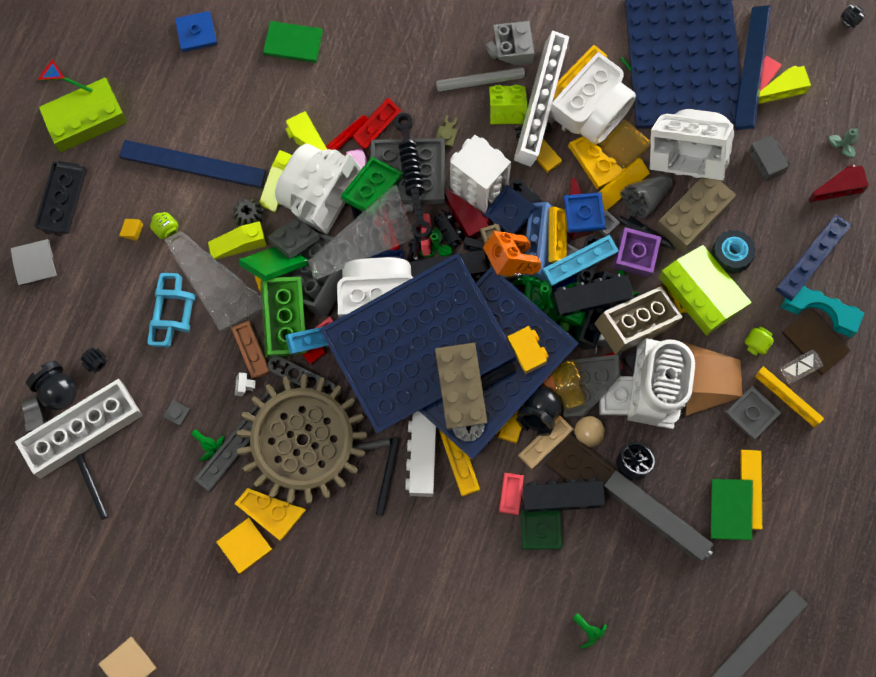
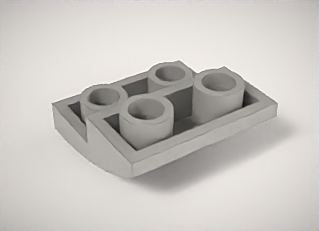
[11,239,57,285]

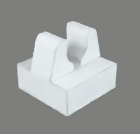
[235,373,255,396]

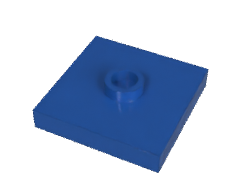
[175,11,217,52]
[563,192,606,233]

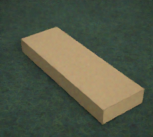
[518,416,574,470]

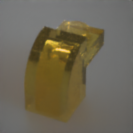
[553,361,585,409]

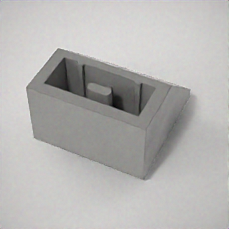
[493,21,534,66]

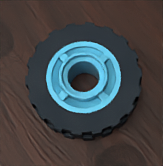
[711,230,756,274]

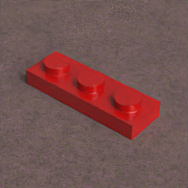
[351,97,401,150]

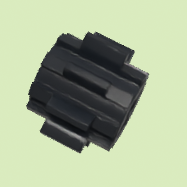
[840,4,865,28]
[81,347,107,373]

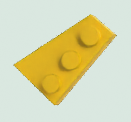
[568,136,625,190]
[235,488,306,541]

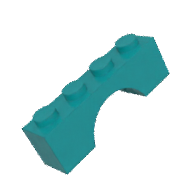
[780,285,864,338]

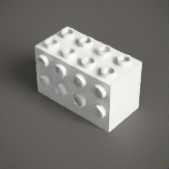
[450,135,511,216]

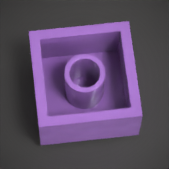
[612,227,661,278]

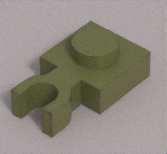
[436,115,458,149]

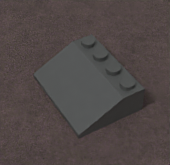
[283,233,362,318]

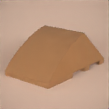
[681,342,743,417]

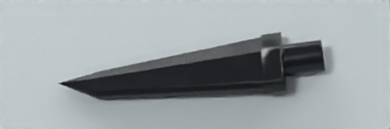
[618,215,675,250]

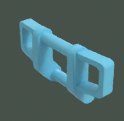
[148,273,196,348]

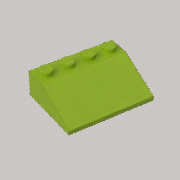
[39,77,127,153]
[659,245,752,336]

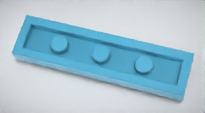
[542,235,619,287]

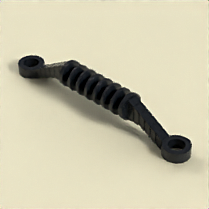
[394,113,431,241]

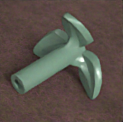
[828,128,859,158]

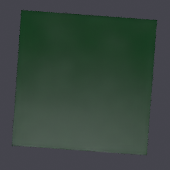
[520,510,562,550]

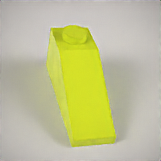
[758,66,811,104]
[285,111,327,151]
[259,150,292,213]
[208,221,267,260]

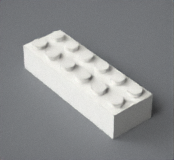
[15,379,143,479]

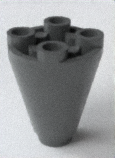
[620,175,673,218]

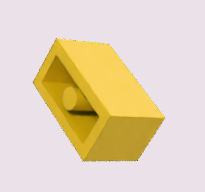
[507,326,549,375]

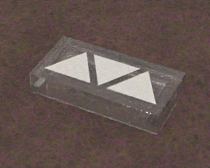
[779,349,824,385]

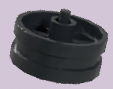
[616,442,655,481]

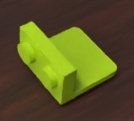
[489,85,527,124]

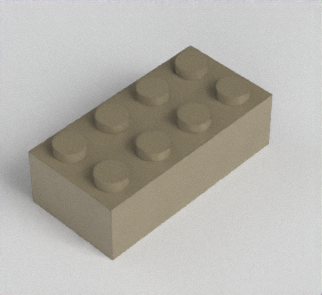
[655,177,737,253]
[594,286,682,355]
[435,343,487,430]

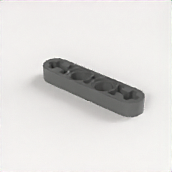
[268,356,336,395]

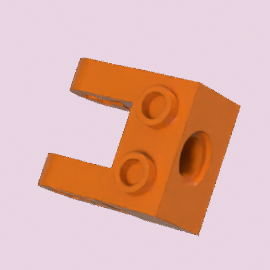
[483,231,542,276]

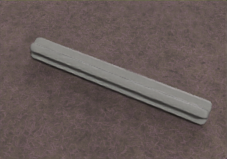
[436,67,525,91]

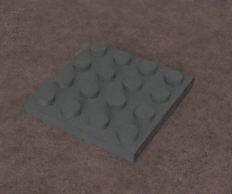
[371,138,445,205]

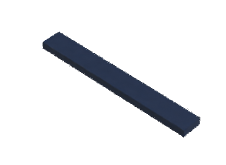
[735,5,771,130]
[119,140,266,189]

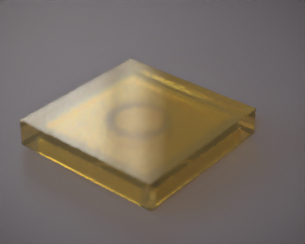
[600,119,651,168]

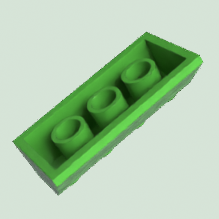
[260,277,307,358]

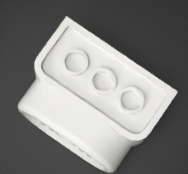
[549,52,636,145]
[650,109,734,180]
[275,144,362,235]
[337,257,413,318]
[627,338,695,429]

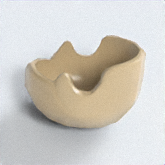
[574,416,606,447]

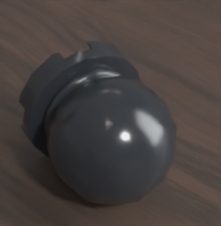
[26,360,77,410]
[516,386,562,436]

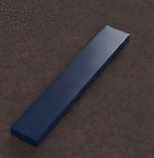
[775,214,851,301]

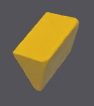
[119,219,143,241]

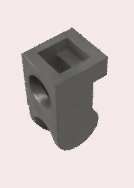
[21,396,47,433]

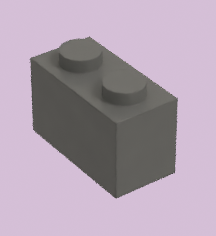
[748,135,789,182]

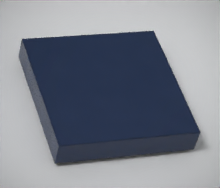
[484,185,537,234]

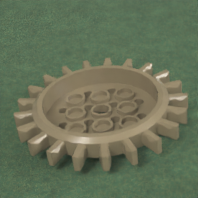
[237,374,367,504]

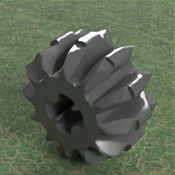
[232,197,264,226]

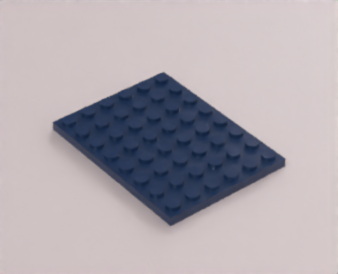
[624,0,741,129]
[320,253,516,434]
[419,266,579,460]

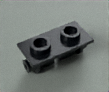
[434,210,465,248]

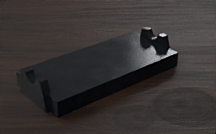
[34,161,87,236]

